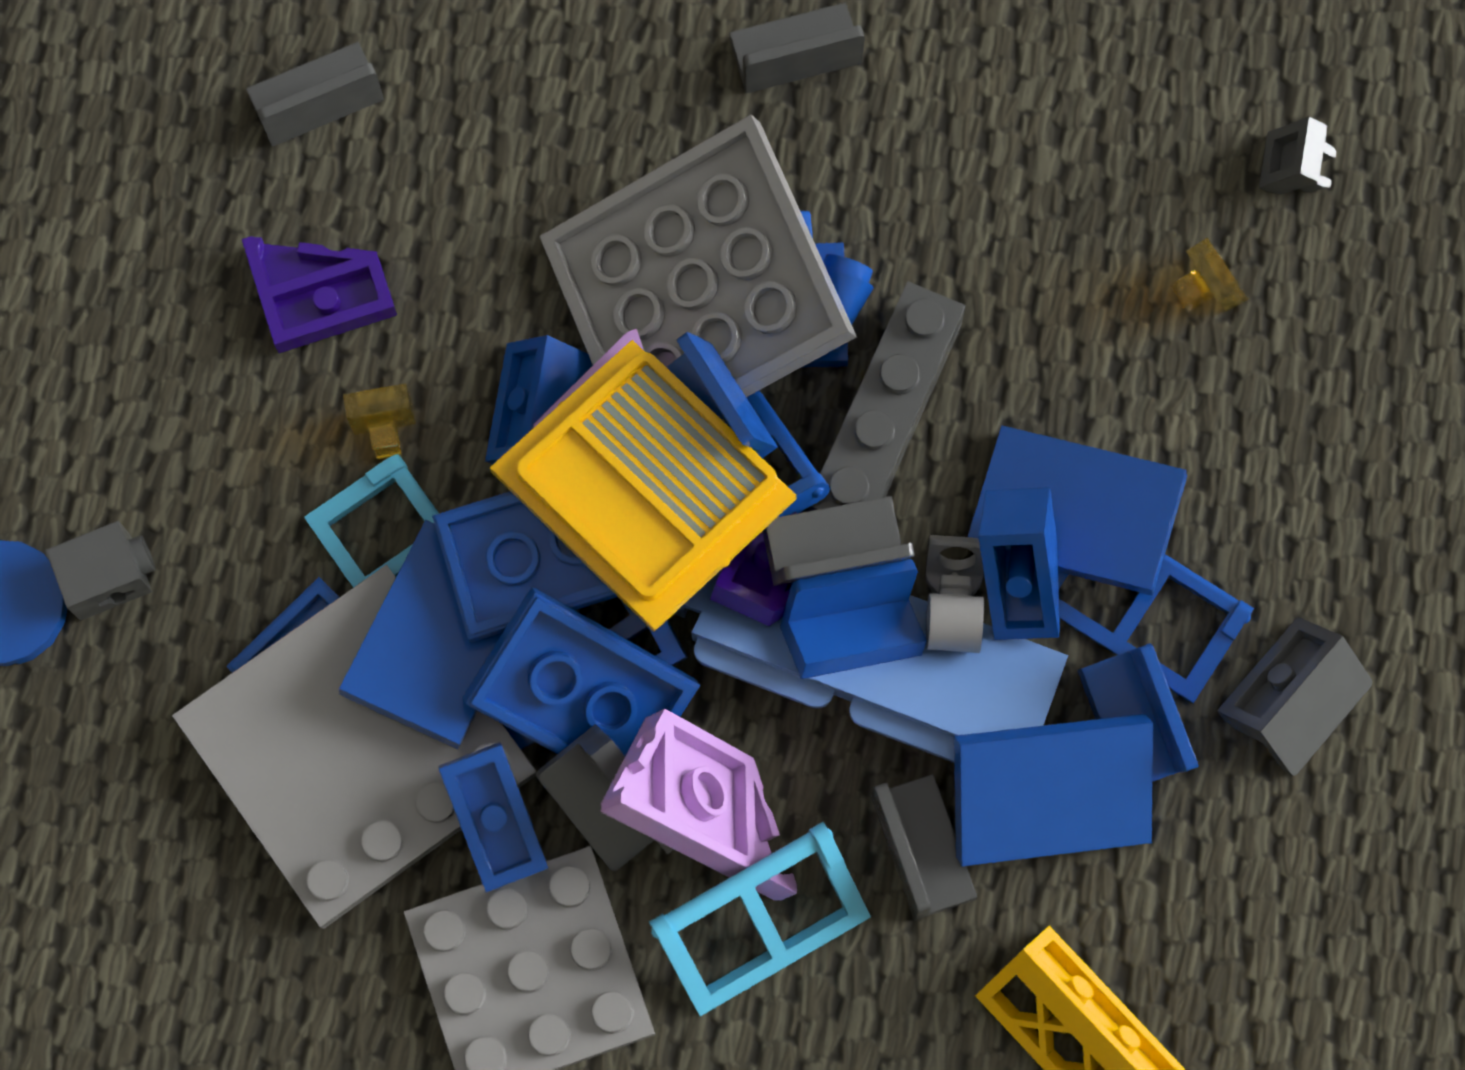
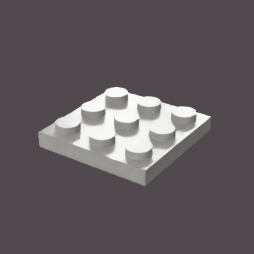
[404,846,656,1070]

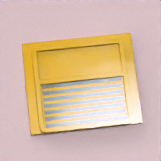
[490,340,796,632]

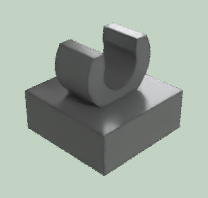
[1259,117,1336,195]

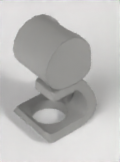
[925,535,984,653]

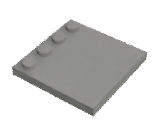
[540,115,857,397]
[172,564,537,929]

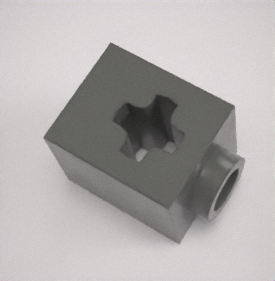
[46,521,156,621]

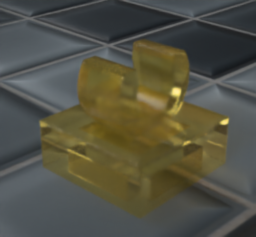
[1171,238,1248,312]
[343,383,416,460]

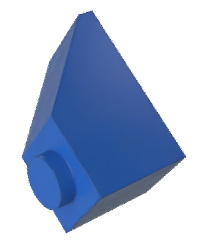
[978,487,1060,640]

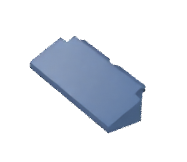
[674,568,1068,763]

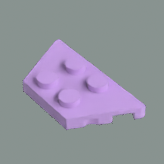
[601,709,797,901]

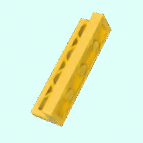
[975,926,1185,1070]

